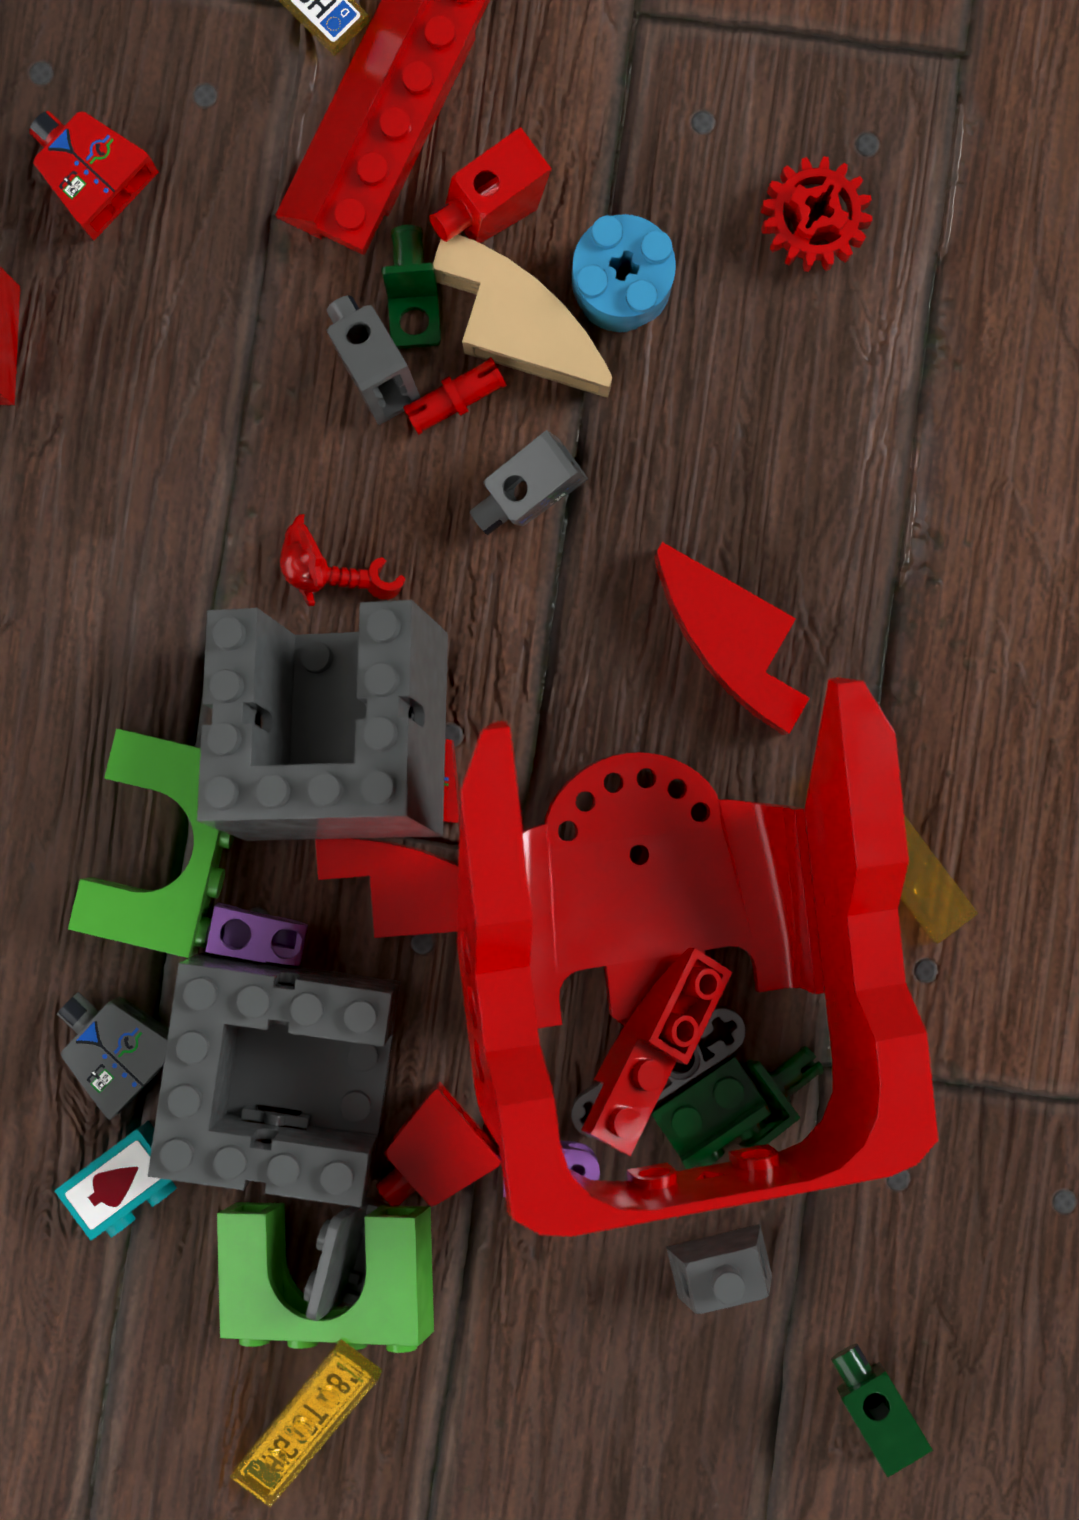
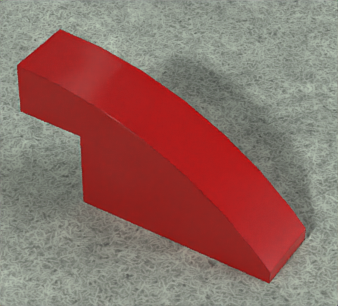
[654,542,810,735]
[315,838,459,938]

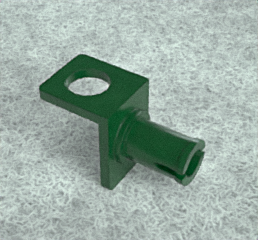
[382,225,441,349]
[739,1046,824,1149]

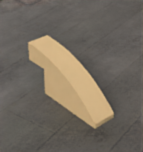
[433,234,612,398]

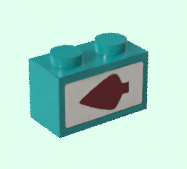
[54,1121,177,1241]

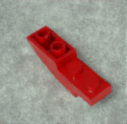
[581,947,732,1156]

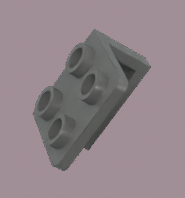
[304,1197,391,1321]

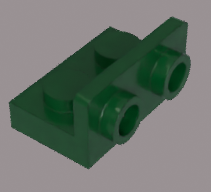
[651,1054,772,1169]

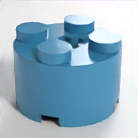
[572,214,676,332]

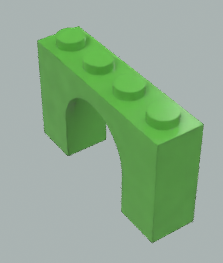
[68,728,235,958]
[217,1202,434,1353]

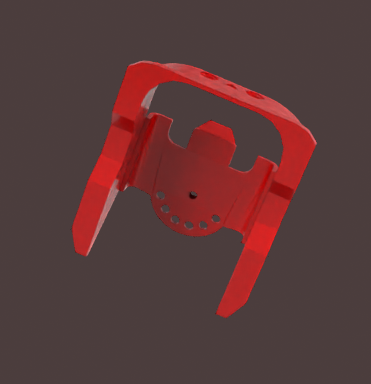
[457,677,938,1237]

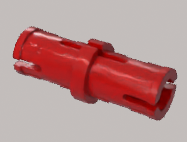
[403,357,507,435]

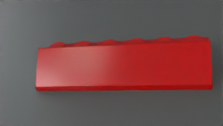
[275,0,490,256]

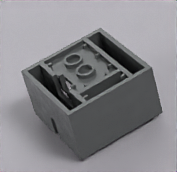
[197,600,448,841]
[148,953,401,1207]

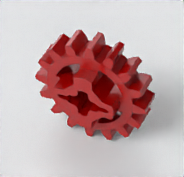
[760,156,873,272]

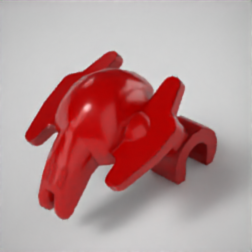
[280,514,406,606]

